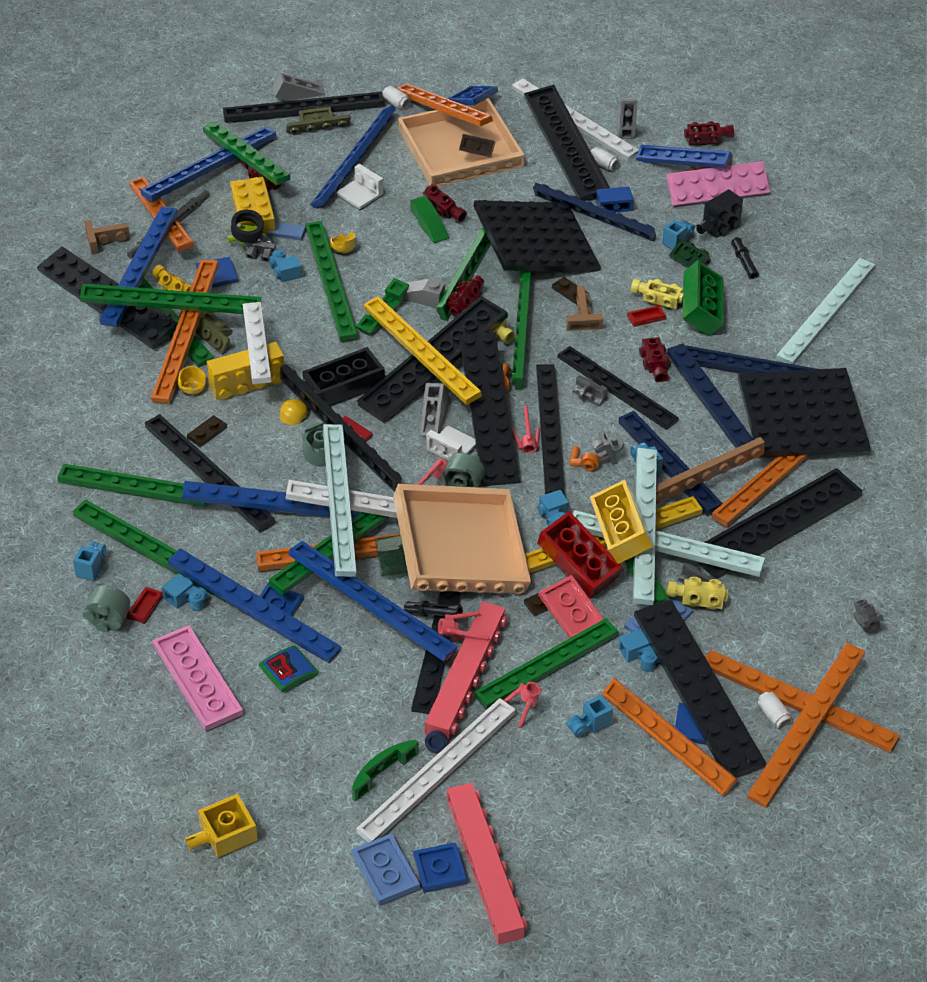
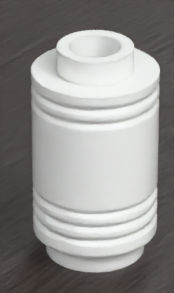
[383,85,411,110]
[591,147,619,171]
[757,692,792,729]

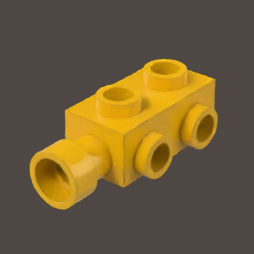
[152,265,192,292]

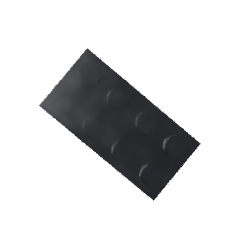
[302,347,385,406]

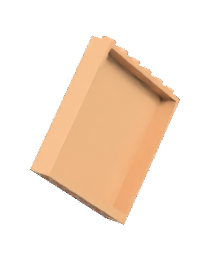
[398,98,524,187]
[393,484,531,594]

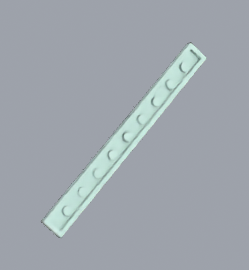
[776,258,875,364]
[323,424,356,577]
[633,448,657,605]
[573,510,765,577]

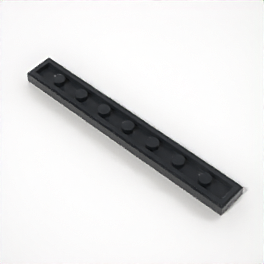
[557,346,679,430]

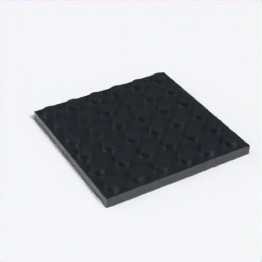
[473,200,601,272]
[738,368,870,458]

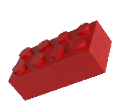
[537,511,623,599]

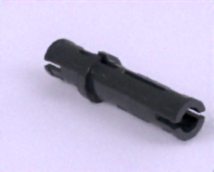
[731,237,759,279]
[404,601,463,617]

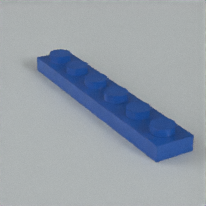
[635,145,732,168]

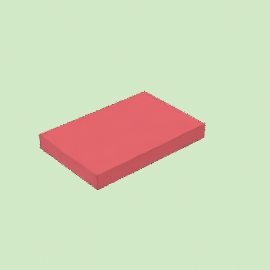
[538,575,604,638]

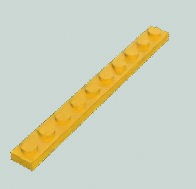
[363,296,482,405]
[525,496,703,574]

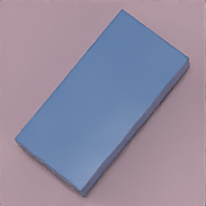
[268,222,306,240]

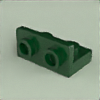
[669,239,711,268]

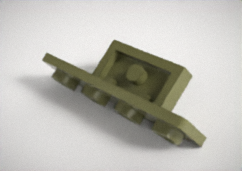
[286,106,351,134]
[179,310,232,354]

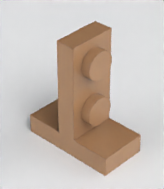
[84,220,130,255]
[566,286,603,331]

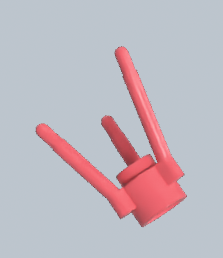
[511,405,540,453]
[417,459,448,486]
[438,611,489,641]
[503,682,542,728]

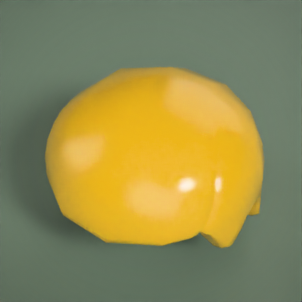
[330,232,356,254]
[178,366,206,395]
[279,399,308,425]

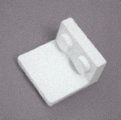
[337,164,383,209]
[426,426,476,461]

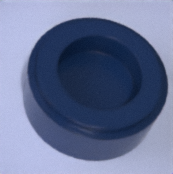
[425,730,447,753]

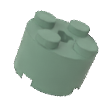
[302,423,331,466]
[441,453,485,488]
[83,585,131,632]

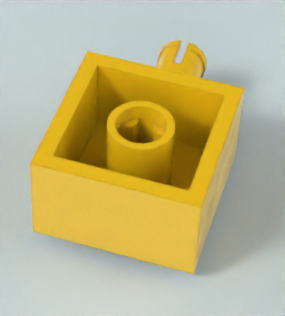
[184,793,258,858]

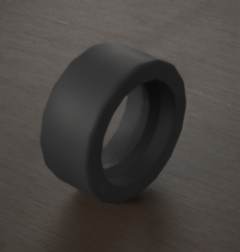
[231,209,264,243]

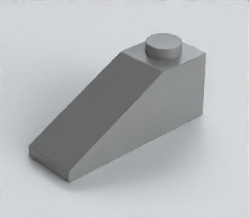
[272,73,325,101]
[616,98,638,139]
[403,279,445,308]
[419,383,449,437]

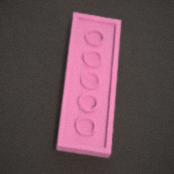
[666,161,770,207]
[152,625,243,731]

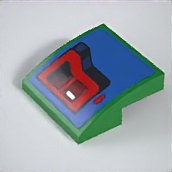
[259,645,318,692]

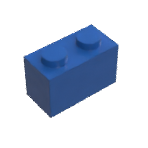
[596,186,634,213]

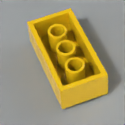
[230,177,275,235]
[207,342,284,401]
[590,480,654,564]

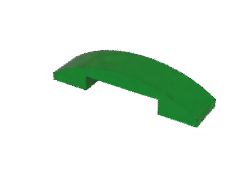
[356,278,409,335]
[352,740,419,802]

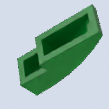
[410,195,449,244]

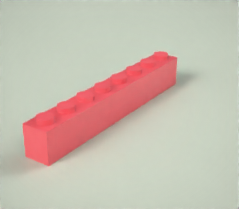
[425,601,508,741]
[447,783,527,945]

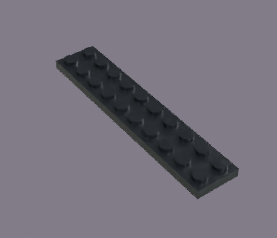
[524,84,610,201]
[37,246,178,349]
[357,296,508,423]
[459,332,520,486]
[697,468,863,578]
[634,599,766,777]

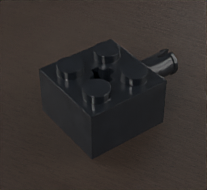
[696,189,743,238]

